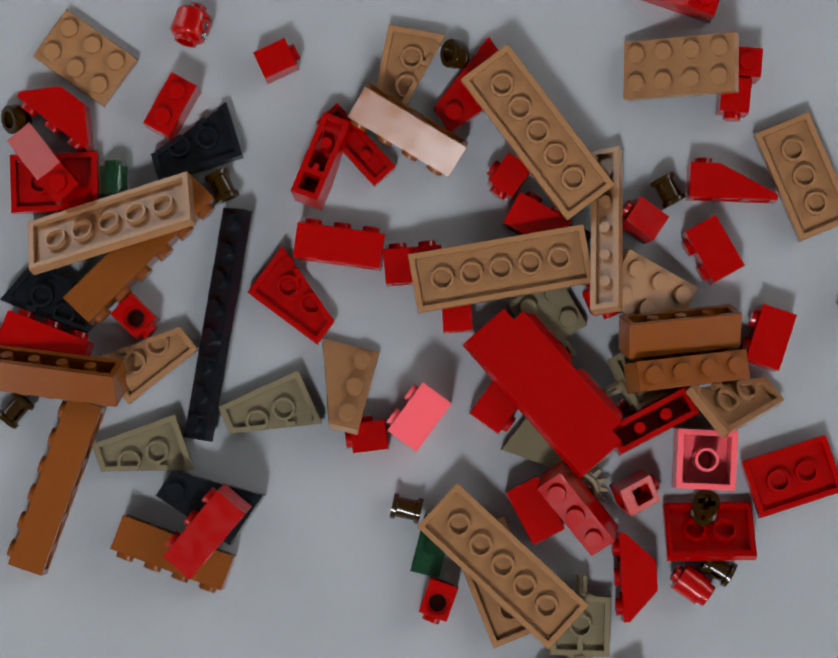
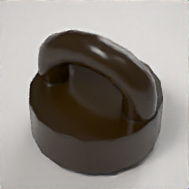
[440,39,469,69]
[1,104,32,134]

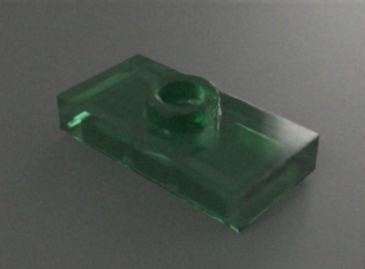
[410,513,445,578]

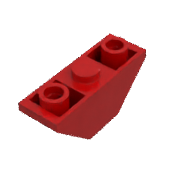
[17,86,94,152]
[611,531,658,623]

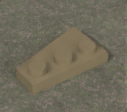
[218,370,323,434]
[92,414,195,472]
[501,418,606,473]

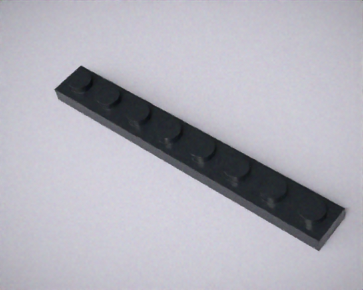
[184,208,252,442]

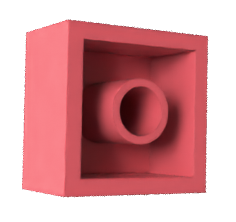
[387,382,452,452]
[672,428,738,491]

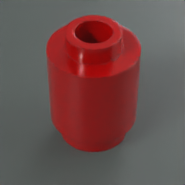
[669,563,715,606]

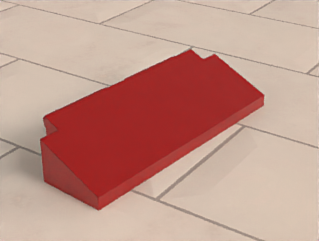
[463,309,623,479]

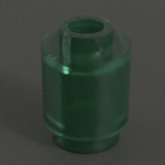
[99,160,128,198]

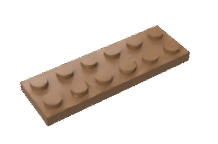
[461,44,615,221]
[28,171,196,275]
[408,224,590,314]
[417,483,589,650]

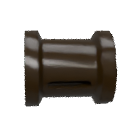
[205,167,240,205]
[650,171,686,209]
[0,393,35,429]
[690,490,720,526]
[390,493,424,524]
[698,561,738,587]

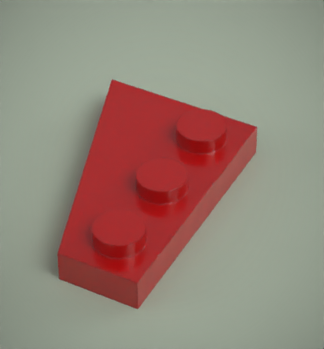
[433,37,499,132]
[247,246,335,345]

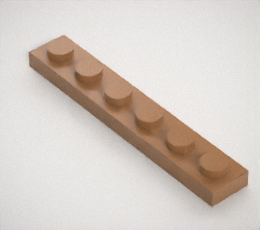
[590,146,623,315]

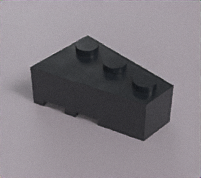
[156,470,266,545]

